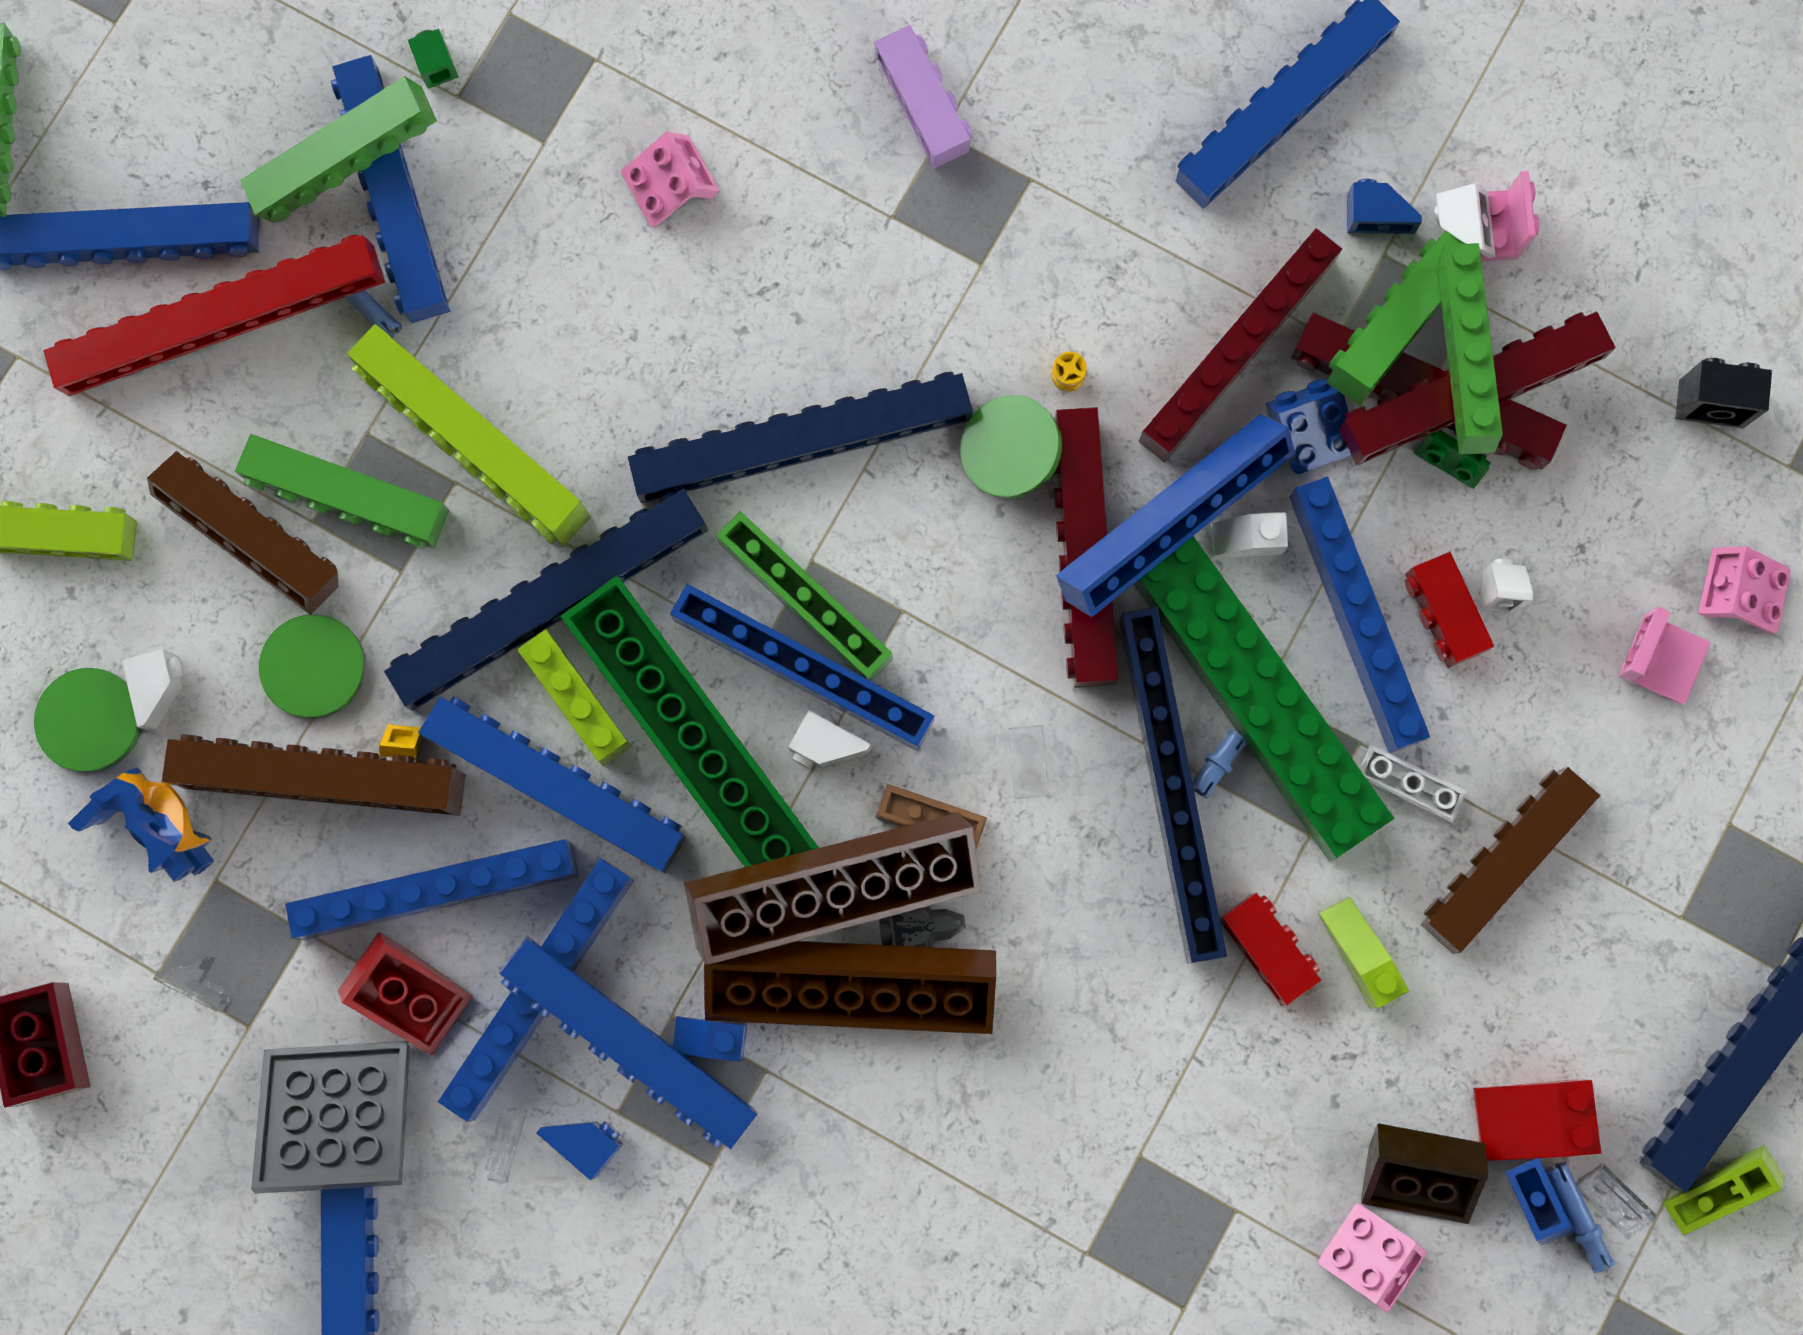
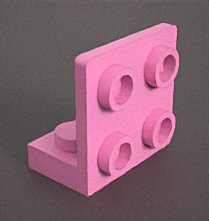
[621,132,720,227]
[1480,171,1539,261]
[1698,546,1791,634]
[1618,607,1710,704]
[1318,1204,1428,1313]

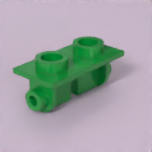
[1415,429,1491,489]

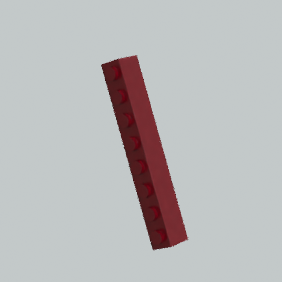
[1139,228,1342,463]
[1339,311,1616,466]
[1291,312,1567,470]
[1053,407,1119,688]

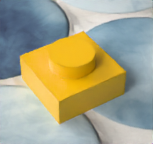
[379,724,423,760]

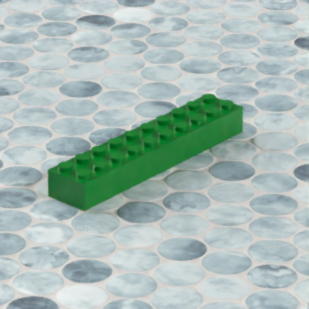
[1134,536,1395,862]
[560,575,819,867]

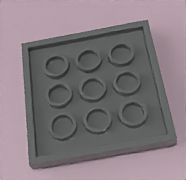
[251,1041,410,1194]

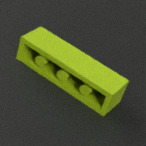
[0,501,137,561]
[517,629,632,767]

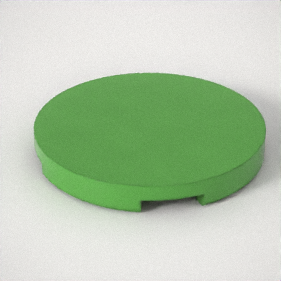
[960,395,1062,499]
[259,614,365,718]
[34,668,141,772]

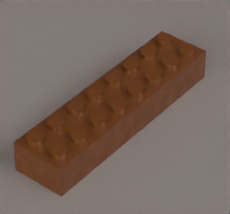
[161,734,466,816]
[684,812,982,965]
[704,941,996,1034]

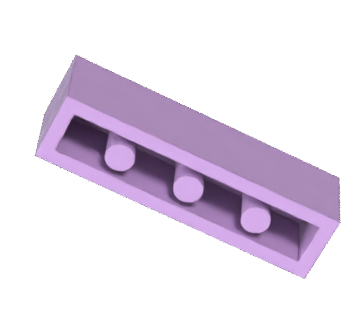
[874,25,973,169]

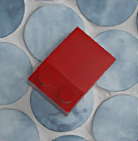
[337,932,473,1056]
[1473,1079,1602,1161]

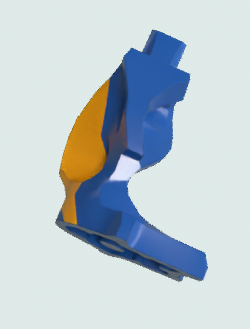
[68,768,214,882]

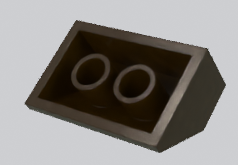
[1361,1123,1488,1224]

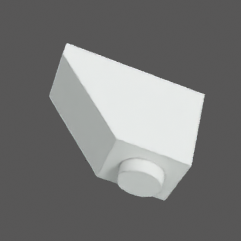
[1434,183,1496,258]
[1211,513,1288,558]
[1480,559,1533,613]
[122,649,183,731]
[788,711,871,769]

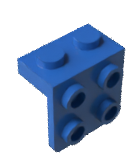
[1265,379,1351,474]

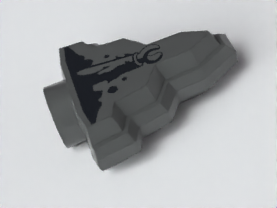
[879,906,966,947]

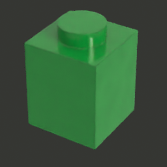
[408,28,459,89]

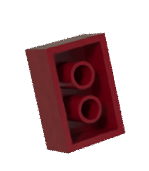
[0,982,91,1108]

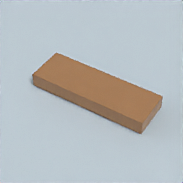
[876,784,987,850]

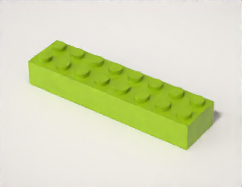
[347,324,591,547]

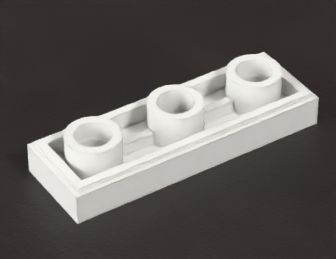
[1359,745,1467,824]

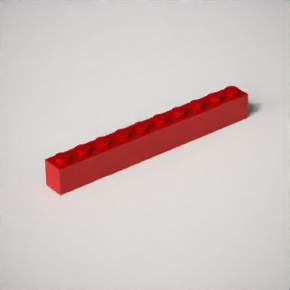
[43,235,386,396]

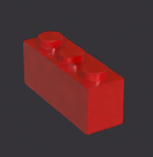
[1405,551,1495,668]
[1220,892,1322,1006]

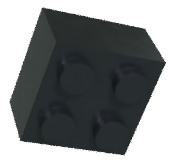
[1675,358,1772,429]

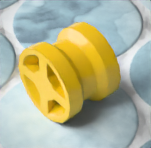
[1051,351,1087,392]

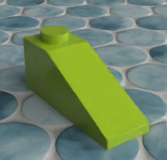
[1318,897,1410,1009]
[1663,1144,1785,1235]

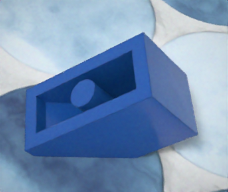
[1347,179,1422,234]
[673,1016,748,1062]
[536,1121,624,1181]
[1505,1158,1575,1245]

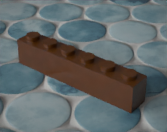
[147,451,339,615]
[1421,767,1601,954]

